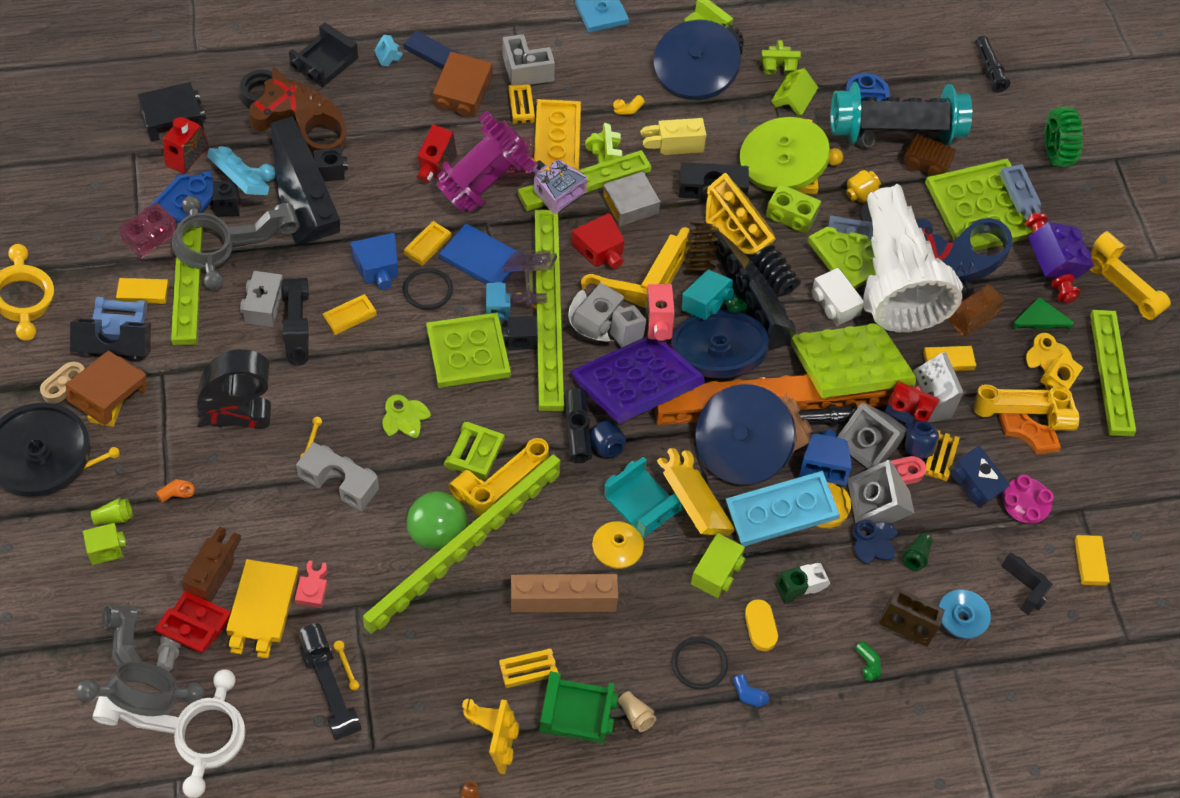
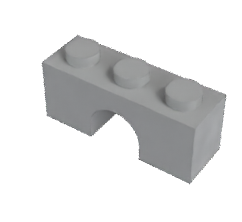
[296,442,379,511]

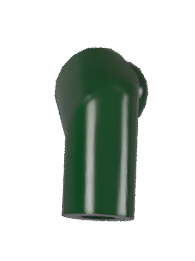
[726,296,747,313]

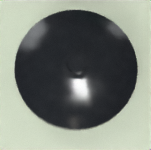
[0,403,91,497]

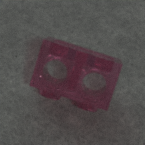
[119,202,177,258]

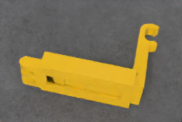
[581,227,691,309]

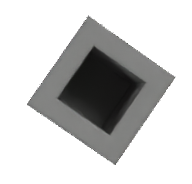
[610,305,646,347]

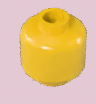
[846,170,881,204]

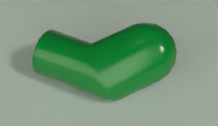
[856,641,882,681]

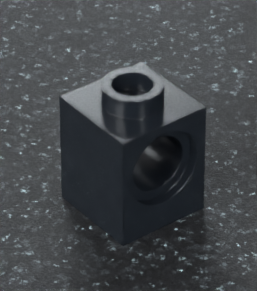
[313,148,348,182]
[213,181,240,217]
[503,316,538,350]

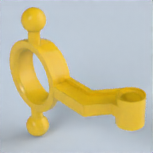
[0,244,54,341]

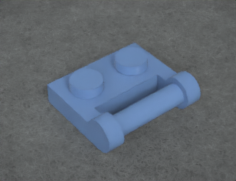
[92,297,147,340]

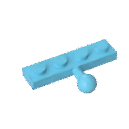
[207,146,276,195]

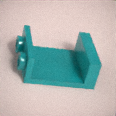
[604,457,682,539]

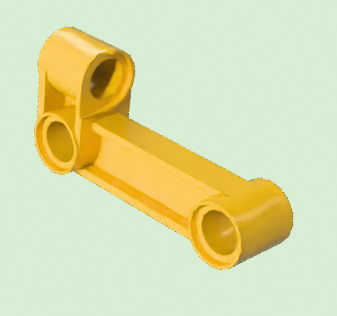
[1089,231,1171,320]
[973,385,1079,431]
[448,438,549,516]

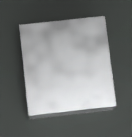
[603,172,660,226]

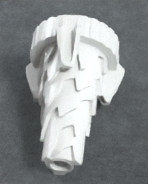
[863,184,963,333]

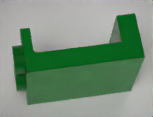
[540,671,618,744]

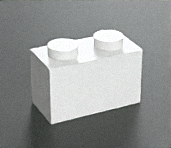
[811,268,864,326]

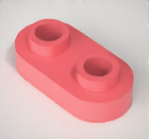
[892,456,926,485]

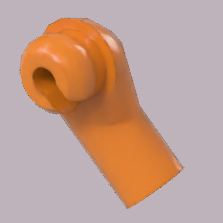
[155,479,195,503]

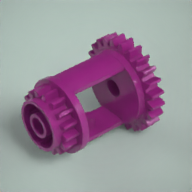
[436,110,538,212]

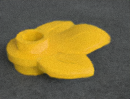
[1026,333,1072,375]

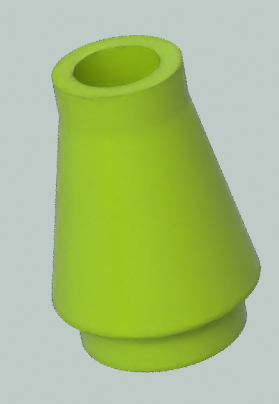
[91,498,133,526]

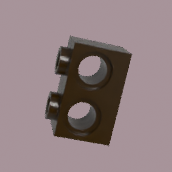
[879,587,945,647]

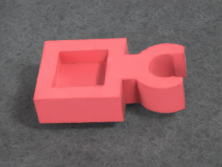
[295,560,327,608]

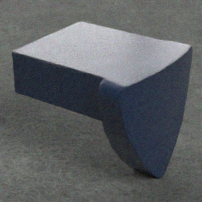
[885,404,919,439]

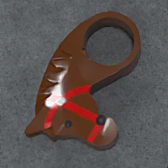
[249,67,346,158]

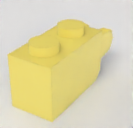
[641,118,706,155]

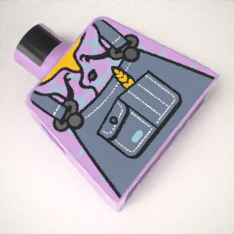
[532,160,587,214]

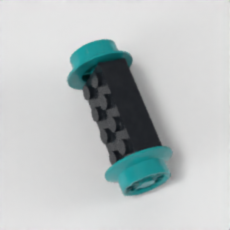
[830,82,972,146]

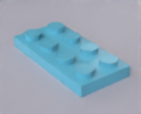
[726,471,839,546]

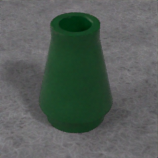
[903,533,933,571]

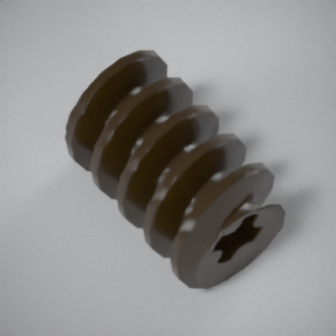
[686,222,719,271]

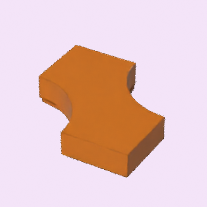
[998,413,1061,455]

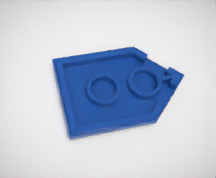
[149,170,213,225]

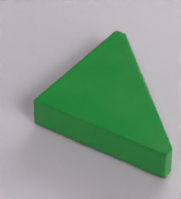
[1012,297,1075,329]

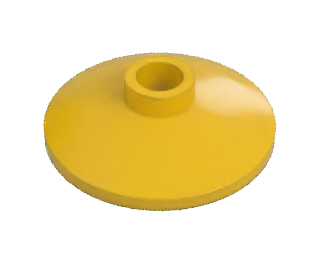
[592,521,644,569]

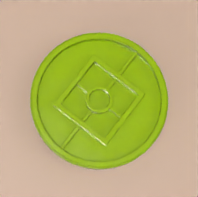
[740,117,830,192]

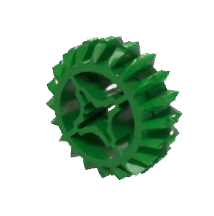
[1044,107,1084,167]

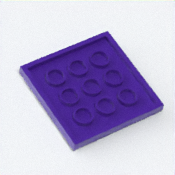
[570,336,705,424]

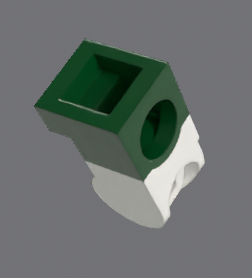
[775,563,830,604]

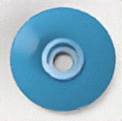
[939,590,991,639]

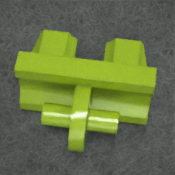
[759,40,801,75]
[585,123,622,164]

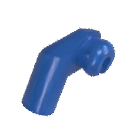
[733,674,769,707]

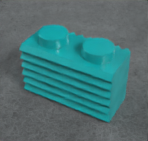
[682,270,734,320]

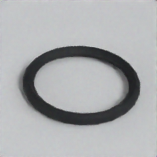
[403,268,453,310]
[672,637,728,690]

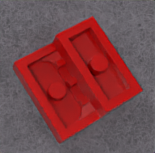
[154,591,231,654]

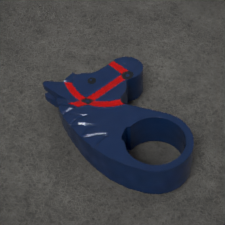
[916,218,1012,281]

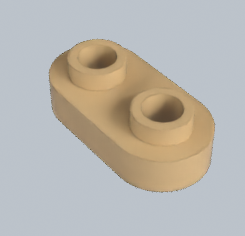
[40,362,85,404]

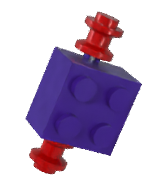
[1025,212,1094,304]

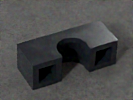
[679,162,749,199]
[70,318,151,360]

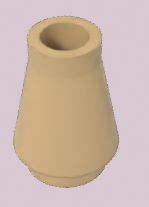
[618,691,656,732]

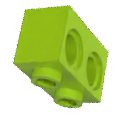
[766,184,821,234]

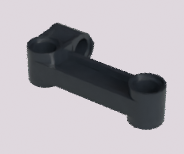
[282,278,309,366]
[298,623,362,741]

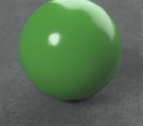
[406,491,468,550]

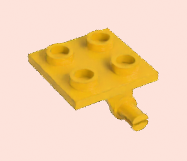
[462,699,519,774]

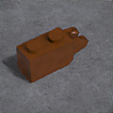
[181,527,241,602]

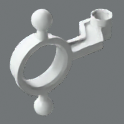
[92,669,245,798]

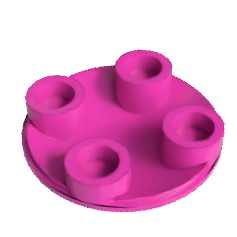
[1002,475,1054,524]

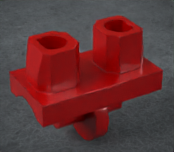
[887,381,939,422]

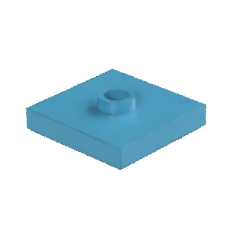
[575,0,629,33]

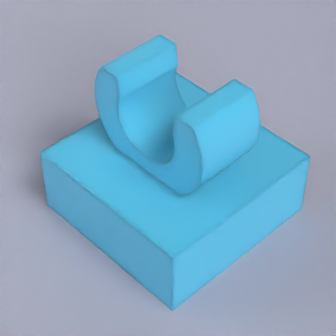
[374,34,403,66]

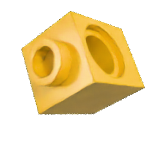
[1040,353,1083,390]

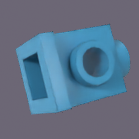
[486,282,510,320]

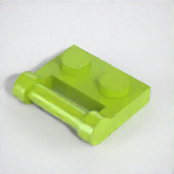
[444,422,505,480]

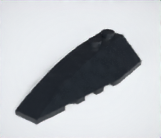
[271,117,340,246]
[711,231,796,351]

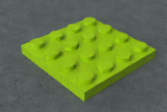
[790,323,916,398]

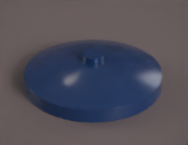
[654,20,741,100]
[671,310,769,378]
[696,384,796,485]

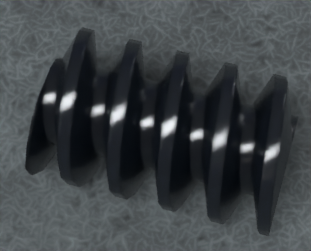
[753,245,801,296]

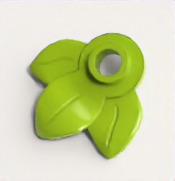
[382,394,431,439]

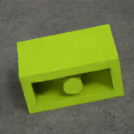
[691,533,746,598]

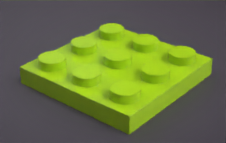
[426,312,511,388]

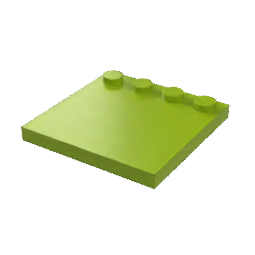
[925,159,1033,251]

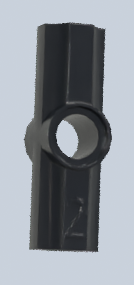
[565,388,592,463]

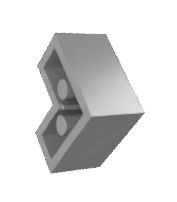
[502,34,555,85]

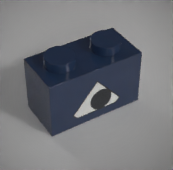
[948,445,1010,508]

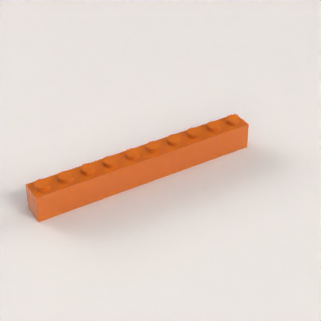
[654,374,894,425]

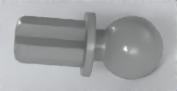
[157,635,181,672]

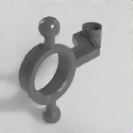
[172,196,300,290]
[76,604,205,716]

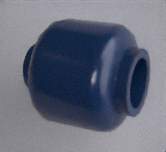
[590,421,626,458]
[904,421,939,459]

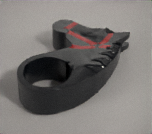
[197,349,271,429]

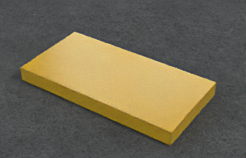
[534,99,581,170]

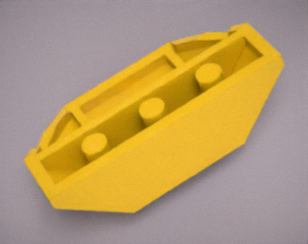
[705,173,776,255]

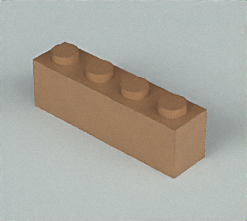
[511,574,618,613]

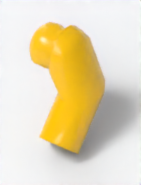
[613,95,645,115]

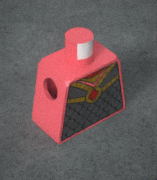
[645,284,674,341]

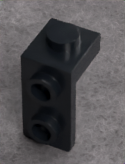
[1002,552,1053,616]

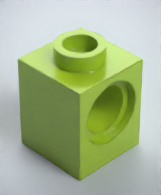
[83,523,127,565]

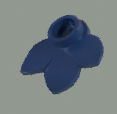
[852,520,898,564]

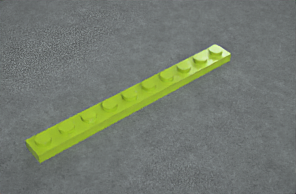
[535,210,564,411]
[363,454,560,634]

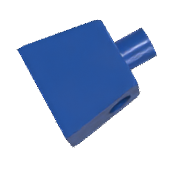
[350,233,398,289]
[799,430,852,486]

